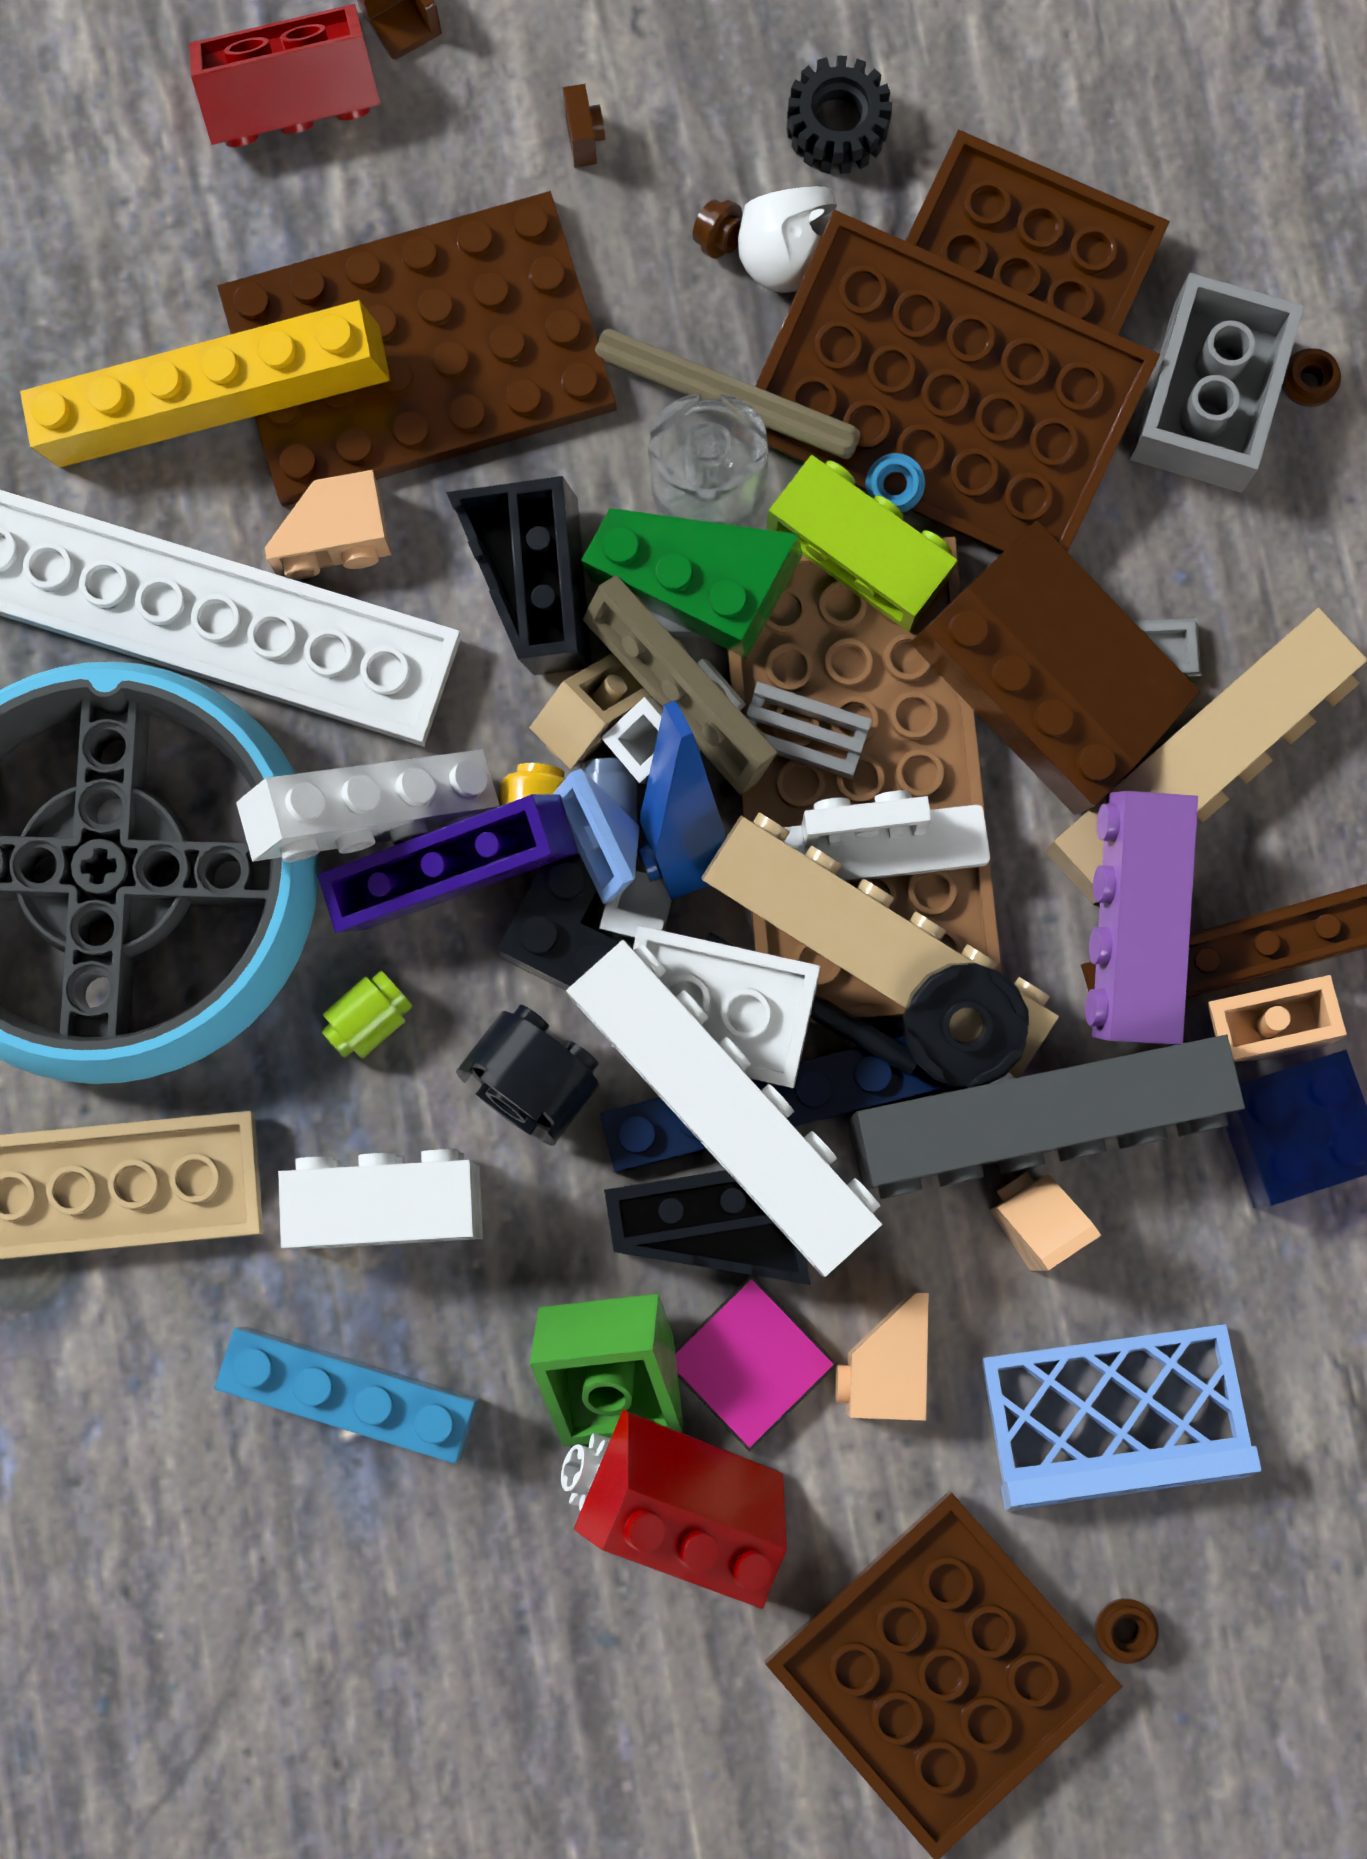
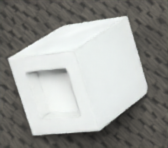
[599,871,672,945]

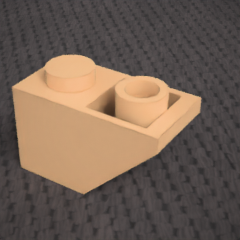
[265,470,391,580]

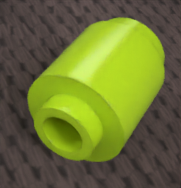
[321,971,413,1059]

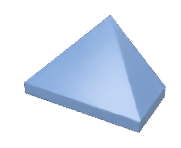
[553,769,640,904]

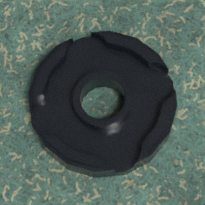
[903,962,1029,1088]

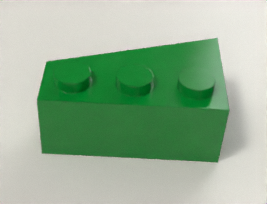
[581,508,803,659]

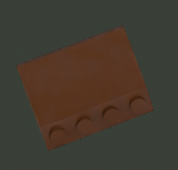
[910,520,1200,815]

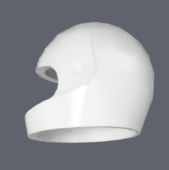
[738,186,837,293]

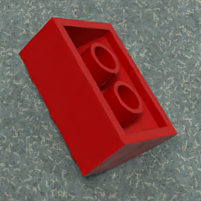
[189,4,380,147]
[573,1409,787,1609]

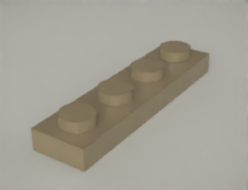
[582,575,778,795]

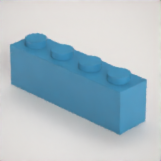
[214,1327,480,1464]

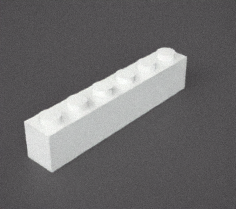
[566,940,882,1277]

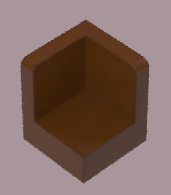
[357,0,442,59]

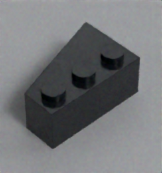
[604,1170,811,1285]

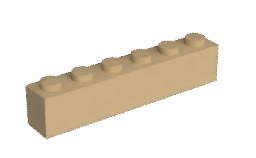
[1045,607,1367,904]
[701,812,1059,1078]

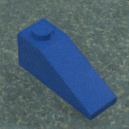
[637,700,726,900]

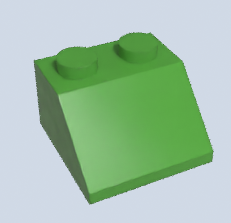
[530,1293,683,1447]

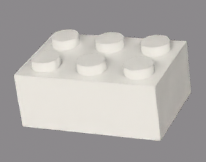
[278,1149,483,1250]

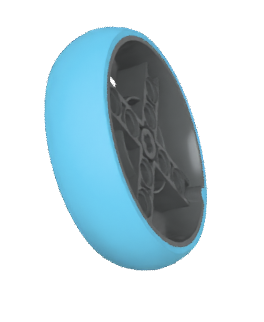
[0,662,319,1084]

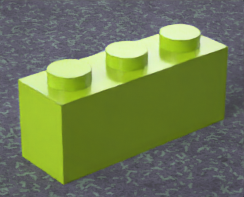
[766,455,958,632]

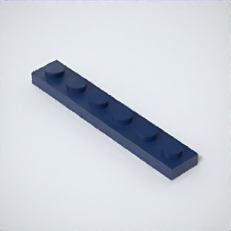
[600,1035,954,1173]

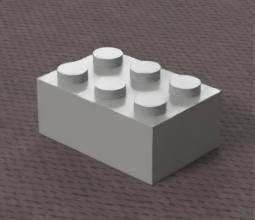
[1129,273,1304,493]

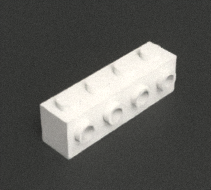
[236,749,500,862]

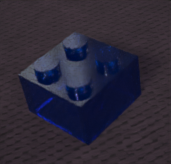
[1225,1050,1367,1208]

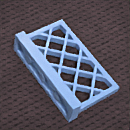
[982,1324,1261,1512]

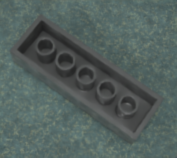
[848,1034,1245,1199]

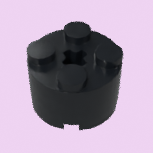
[456,1004,599,1146]

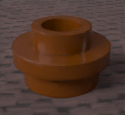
[693,200,743,259]
[1282,348,1341,407]
[1095,1598,1159,1664]

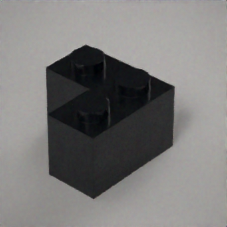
[498,853,633,991]

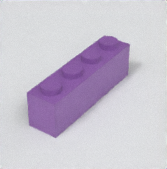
[1085,791,1198,1044]

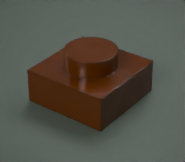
[562,84,606,168]

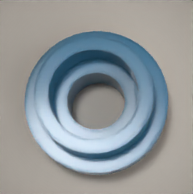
[865,453,925,513]

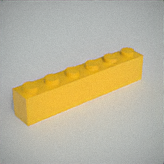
[20,300,391,468]

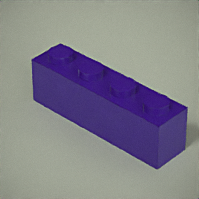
[317,794,579,933]

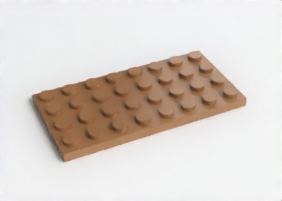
[727,537,1002,1025]

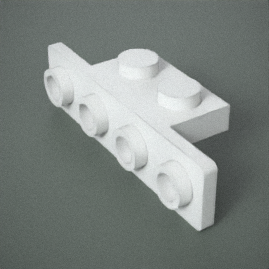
[784,790,990,882]

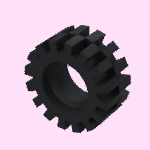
[786,55,892,174]

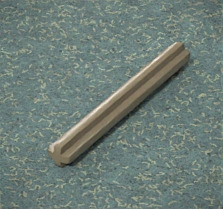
[595,329,861,459]

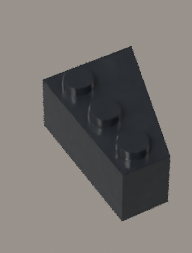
[446,476,592,676]

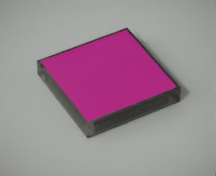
[675,1275,838,1452]

